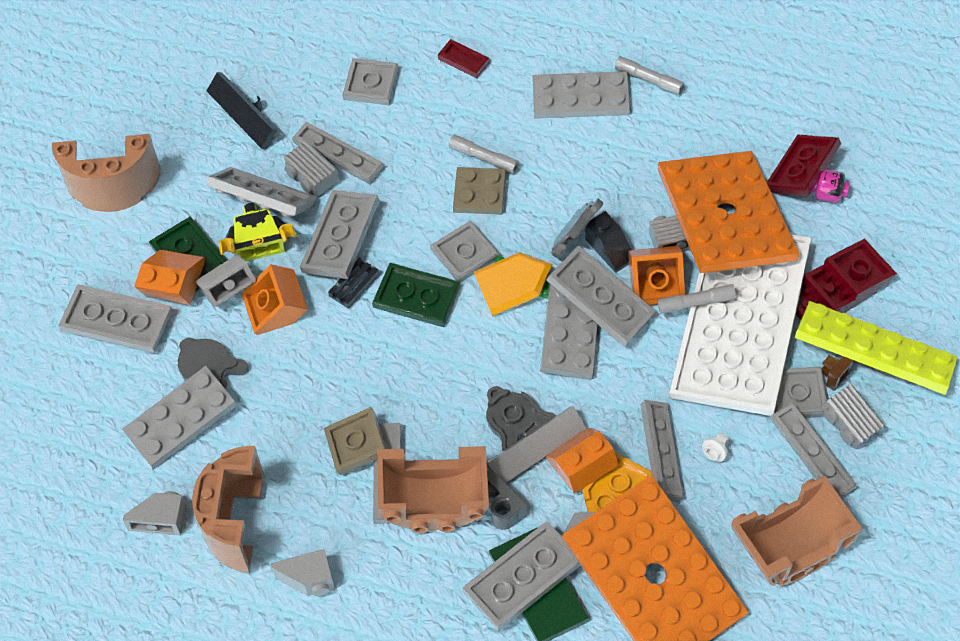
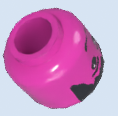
[812,169,850,203]

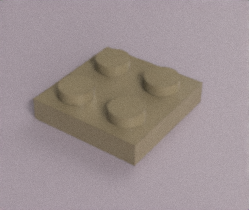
[453,167,506,215]
[324,407,386,475]

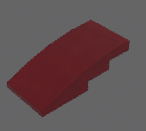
[796,238,897,321]

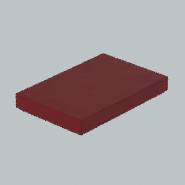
[767,134,842,196]

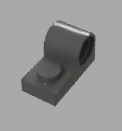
[487,468,527,530]

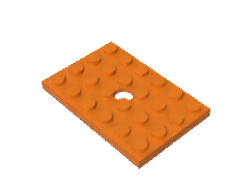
[657,151,799,273]
[561,475,749,641]

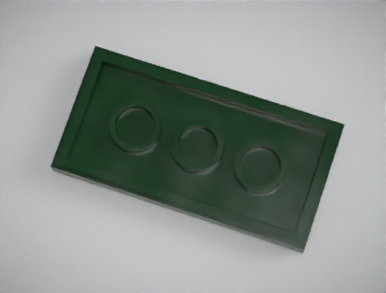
[489,528,589,641]

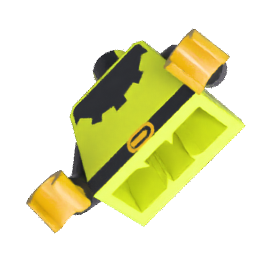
[219,203,297,262]

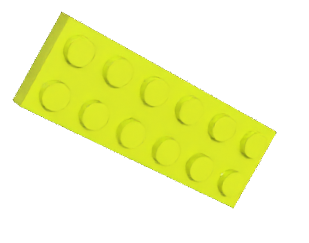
[795,301,958,395]

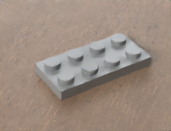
[532,71,630,119]
[207,167,317,217]
[300,190,380,279]
[546,245,656,347]
[540,283,597,380]
[58,284,173,353]
[122,366,237,470]
[462,521,581,632]

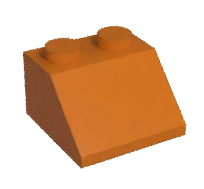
[628,246,685,305]
[134,250,206,305]
[241,264,308,335]
[545,428,619,494]

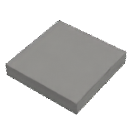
[342,58,399,105]
[430,221,499,283]
[775,367,827,418]

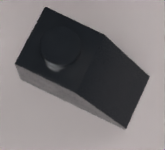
[585,211,631,273]

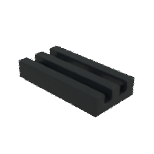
[328,257,380,309]

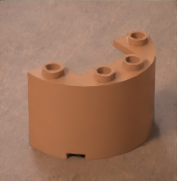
[52,134,161,212]
[192,446,264,573]
[377,446,489,533]
[731,476,863,586]

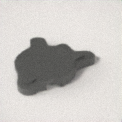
[551,198,604,258]
[178,338,248,389]
[486,386,556,452]

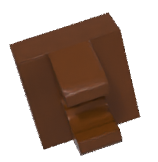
[821,355,853,391]

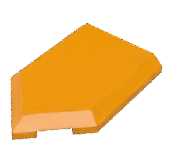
[474,252,553,317]
[582,452,652,512]

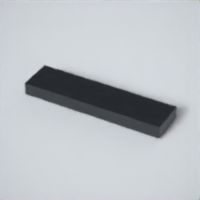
[206,72,278,149]

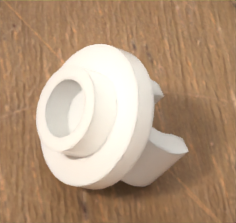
[702,432,729,462]

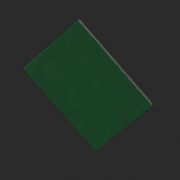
[149,216,226,292]
[372,263,461,328]

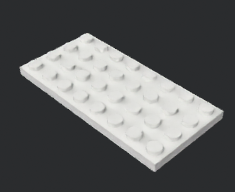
[669,235,811,416]

